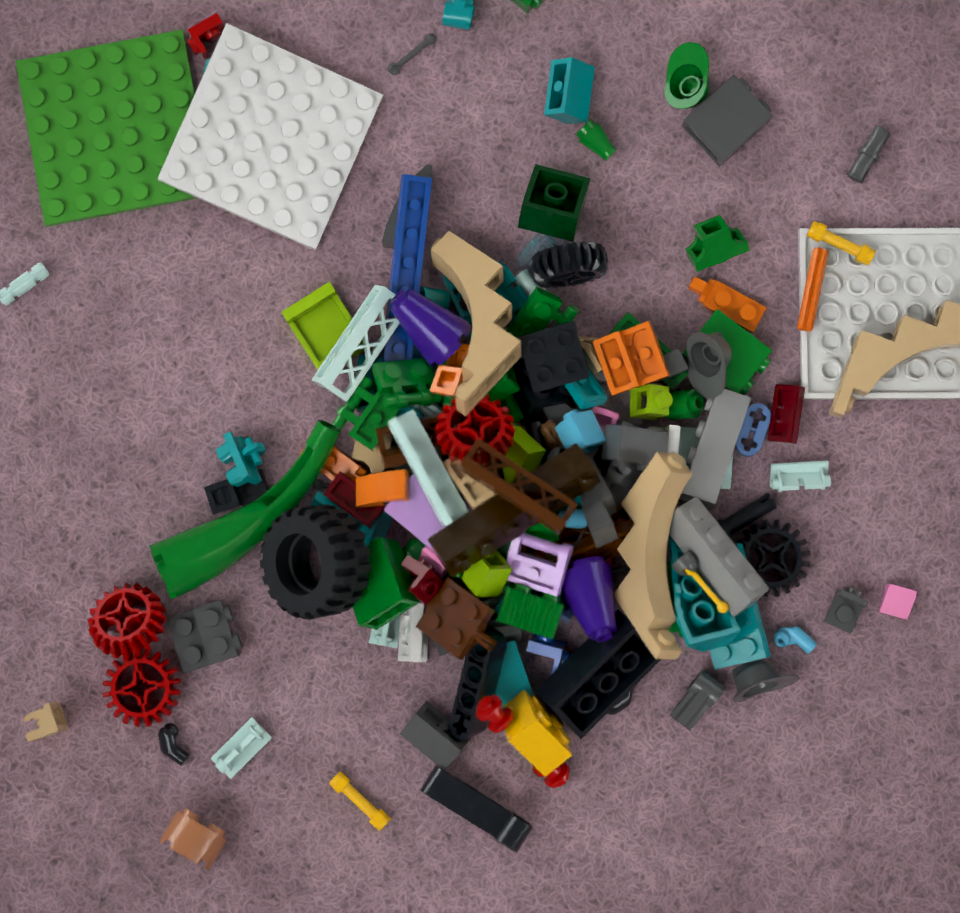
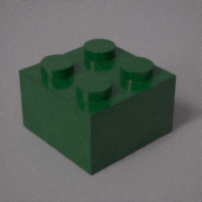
[518,164,591,242]

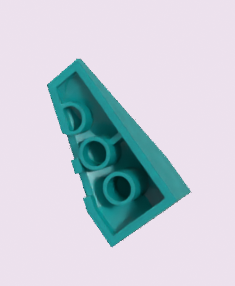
[668,535,740,652]

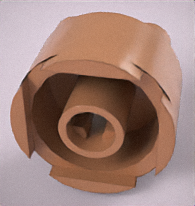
[159,808,227,871]

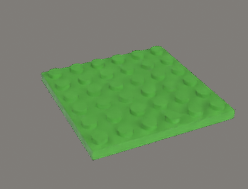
[16,30,198,227]

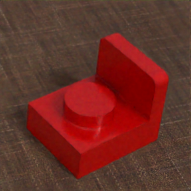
[187,13,225,60]

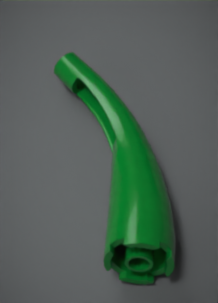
[149,420,341,599]

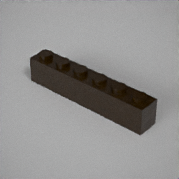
[427,443,600,578]

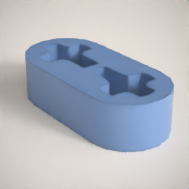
[735,403,771,457]

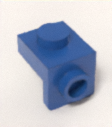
[527,634,570,675]

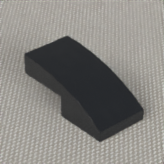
[204,469,269,515]

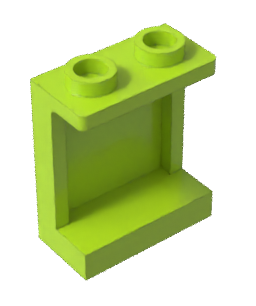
[281,281,364,370]

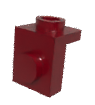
[401,555,444,605]

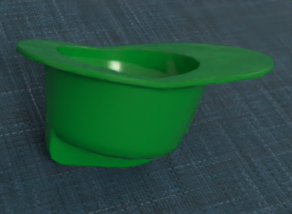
[665,42,710,109]

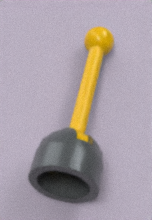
[671,551,729,613]

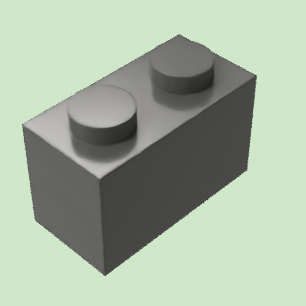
[601,425,669,471]

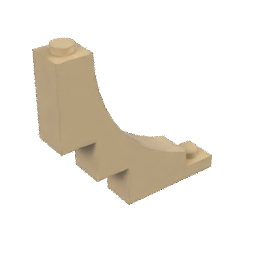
[431,231,521,416]
[829,300,960,418]
[614,452,692,659]

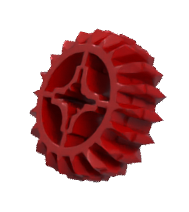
[435,394,515,467]
[87,582,167,660]
[102,649,182,727]

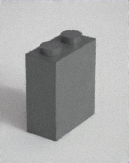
[681,75,773,167]

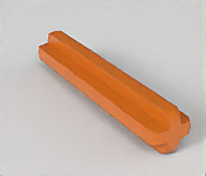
[797,248,828,332]

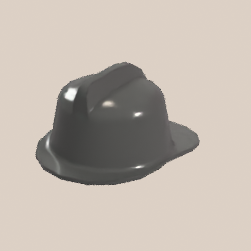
[687,332,732,398]
[732,660,800,702]

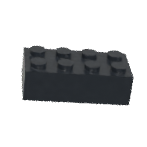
[534,609,662,739]

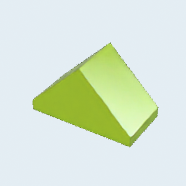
[502,425,546,484]

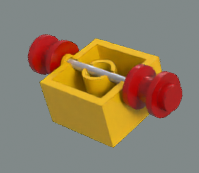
[476,689,572,788]

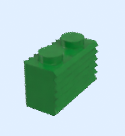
[497,583,564,639]

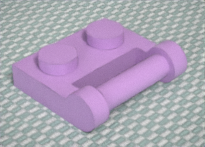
[507,531,573,597]

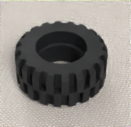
[260,505,371,620]

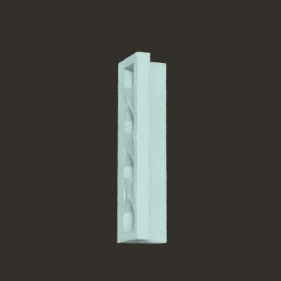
[312,285,399,402]
[387,410,469,528]

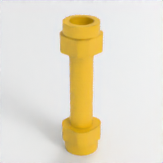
[806,221,876,266]
[328,771,391,831]

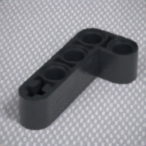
[449,625,507,740]
[420,765,533,853]

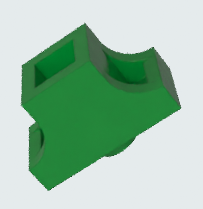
[685,215,750,272]

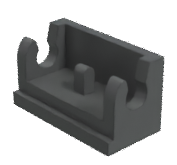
[400,700,471,771]

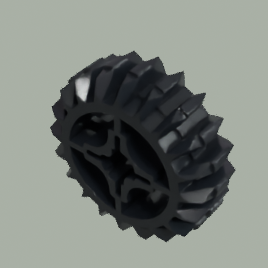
[530,241,608,288]
[735,519,810,597]

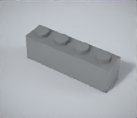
[679,388,751,511]
[669,497,769,617]

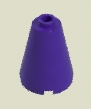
[391,289,472,368]
[561,557,617,642]

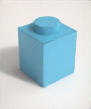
[555,409,606,454]

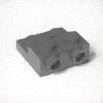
[166,600,242,673]

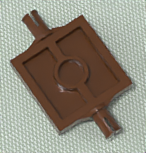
[415,577,497,660]

